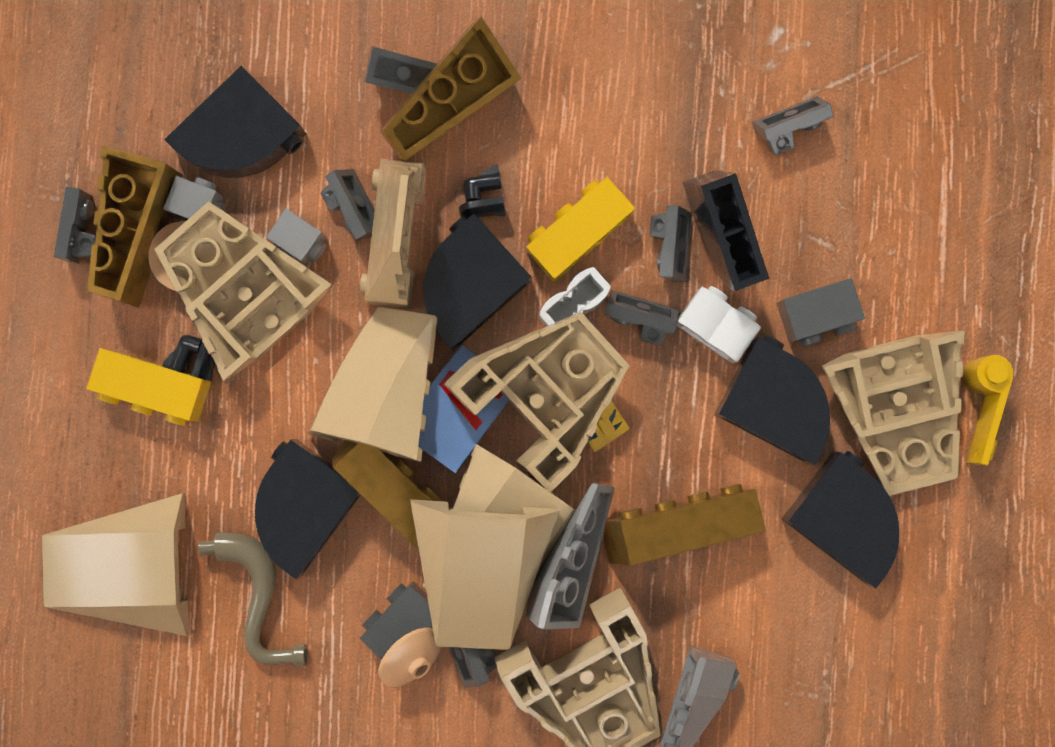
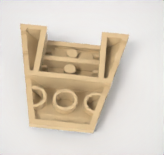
[154,201,333,381]
[308,307,437,462]
[822,331,965,496]
[422,444,575,589]
[42,493,189,636]
[410,499,560,650]

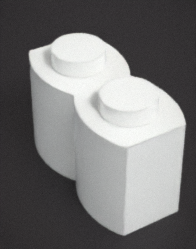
[539,267,611,327]
[677,286,761,364]

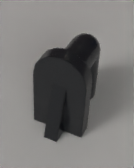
[459,165,506,219]
[162,335,215,382]

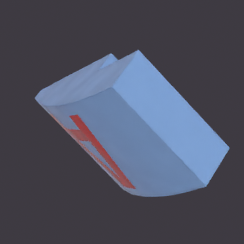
[418,345,509,473]

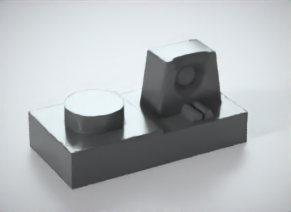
[364,46,437,94]
[752,96,834,155]
[320,169,375,240]
[54,187,96,264]
[650,206,692,282]
[604,289,679,346]
[448,647,497,687]

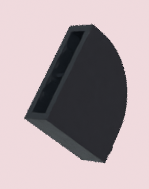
[164,66,307,178]
[683,170,769,291]
[423,214,532,351]
[714,336,830,465]
[255,439,361,579]
[782,451,899,589]

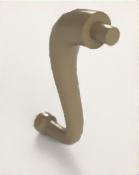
[198,532,308,667]

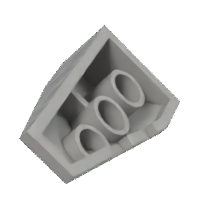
[526,483,615,629]
[659,645,739,747]

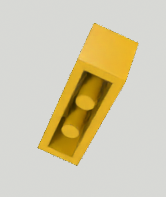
[526,177,636,283]
[86,348,211,426]

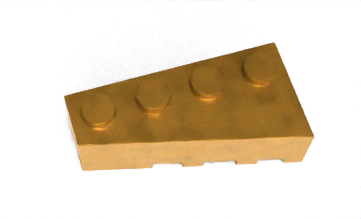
[380,16,522,161]
[87,145,183,308]
[332,440,451,551]
[603,484,766,566]

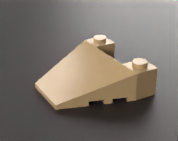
[360,159,426,309]
[444,312,630,492]
[494,588,661,747]

